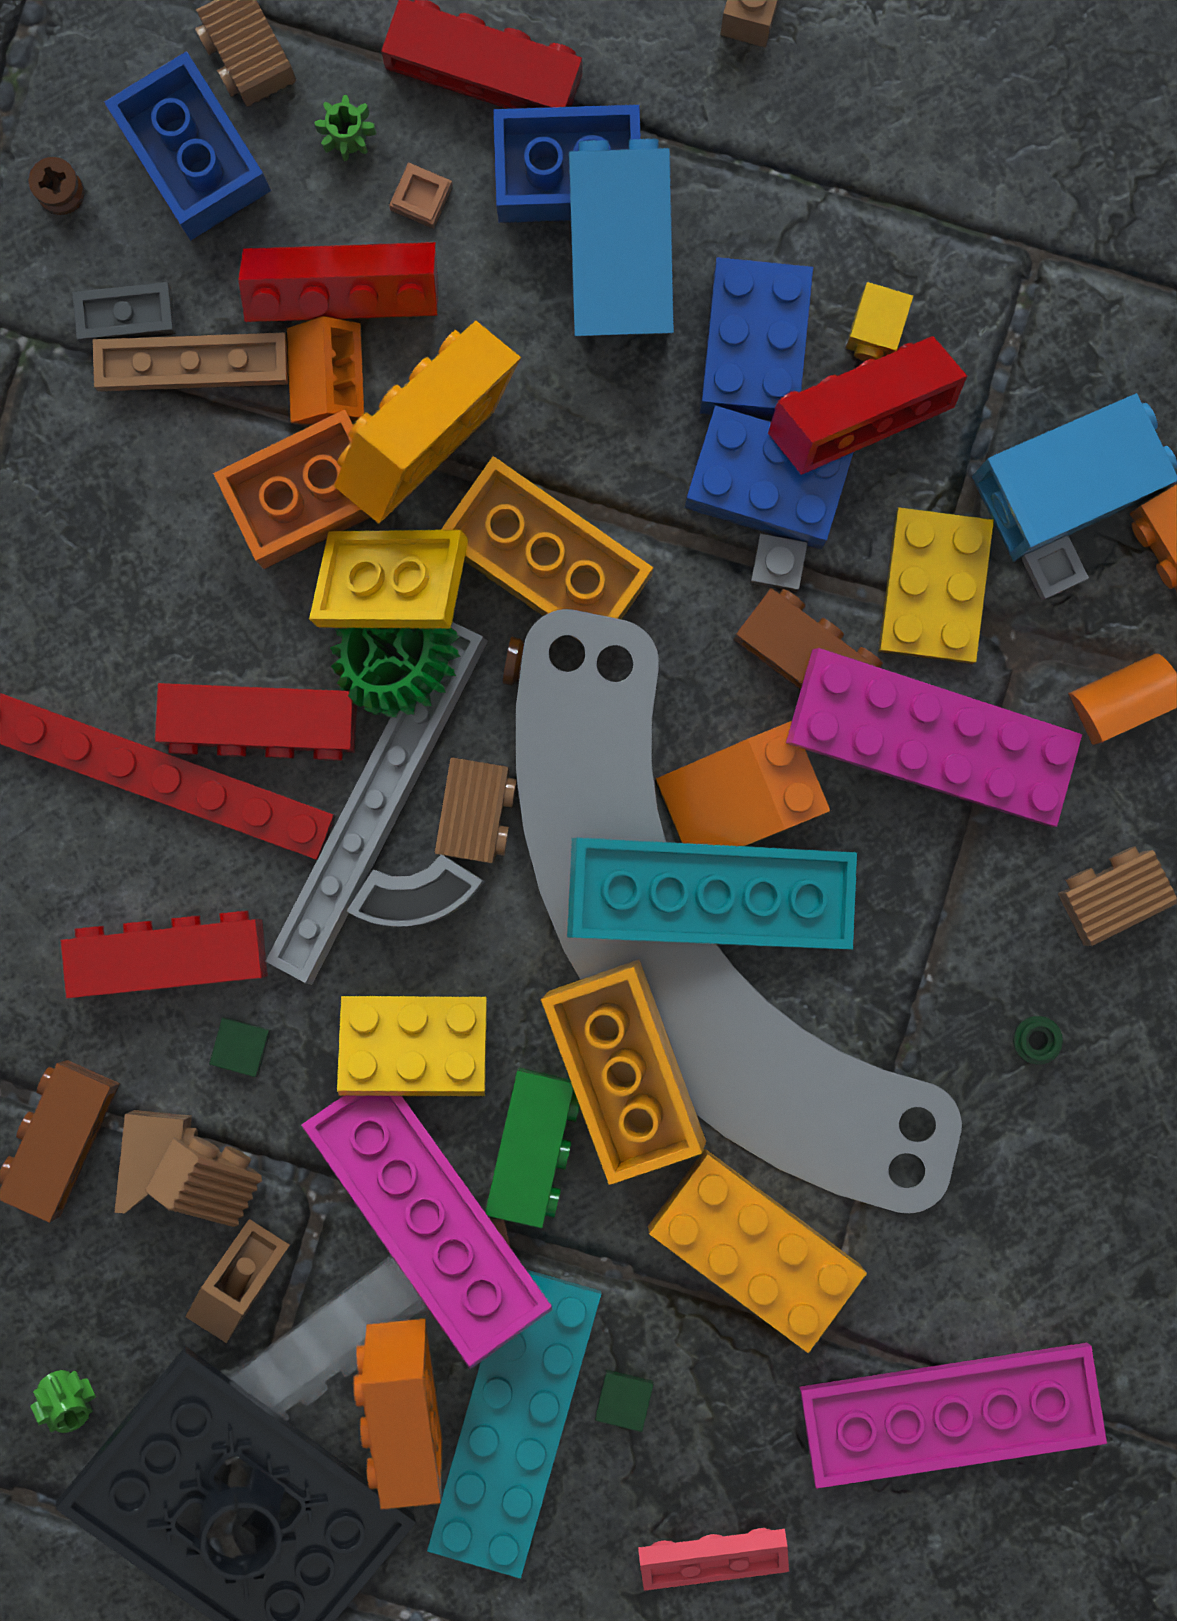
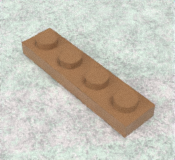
[93,333,289,391]

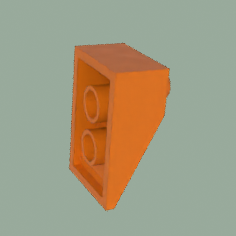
[656,721,830,846]

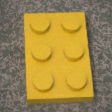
[878,507,994,664]
[309,530,468,628]
[337,996,487,1096]

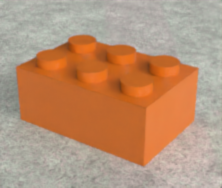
[213,410,370,569]
[354,1318,443,1509]

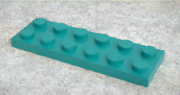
[567,838,857,950]
[427,1269,601,1579]

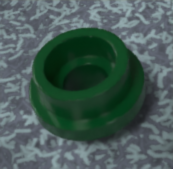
[1013,1016,1063,1065]

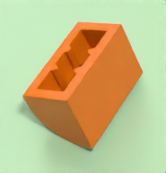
[287,316,364,424]
[1068,653,1177,745]

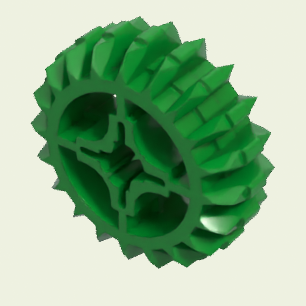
[330,621,461,718]

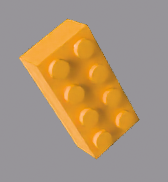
[334,320,521,524]
[441,456,654,642]
[541,959,706,1185]
[648,1149,867,1353]

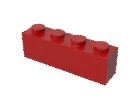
[381,0,582,109]
[238,242,439,322]
[768,336,967,475]
[155,683,357,761]
[61,911,268,998]

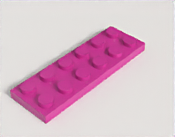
[786,648,1082,827]
[301,1096,552,1369]
[799,1343,1107,1489]

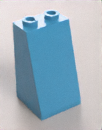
[569,139,674,336]
[972,393,1177,562]

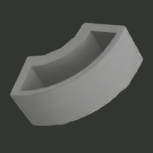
[347,854,485,927]

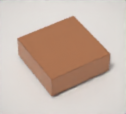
[389,162,453,229]

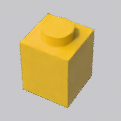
[845,282,913,361]

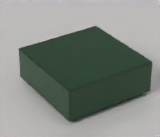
[209,1017,271,1077]
[595,1369,654,1432]

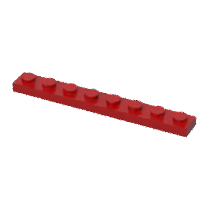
[0,693,336,860]

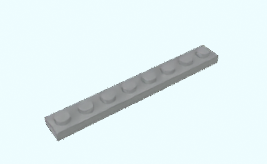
[265,622,488,985]

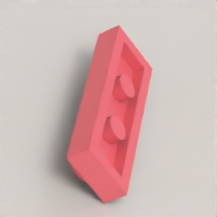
[638,1528,789,1591]

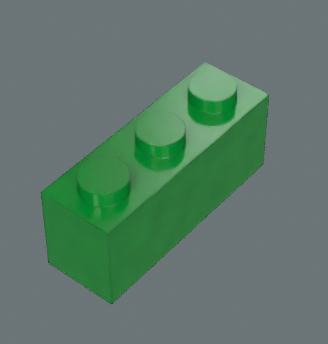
[485,1067,580,1228]

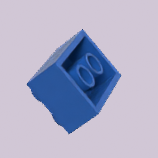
[104,51,271,241]
[493,105,640,223]
[700,257,813,421]
[684,405,854,549]

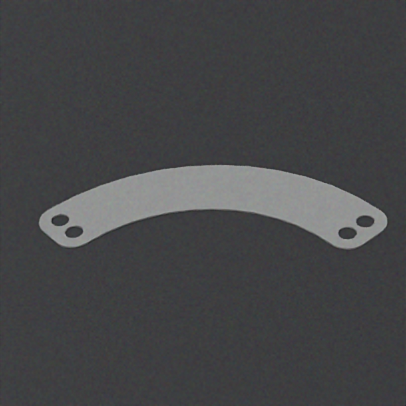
[516,609,962,1214]

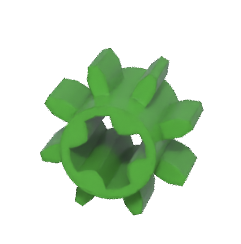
[315,95,376,161]
[31,1370,96,1433]

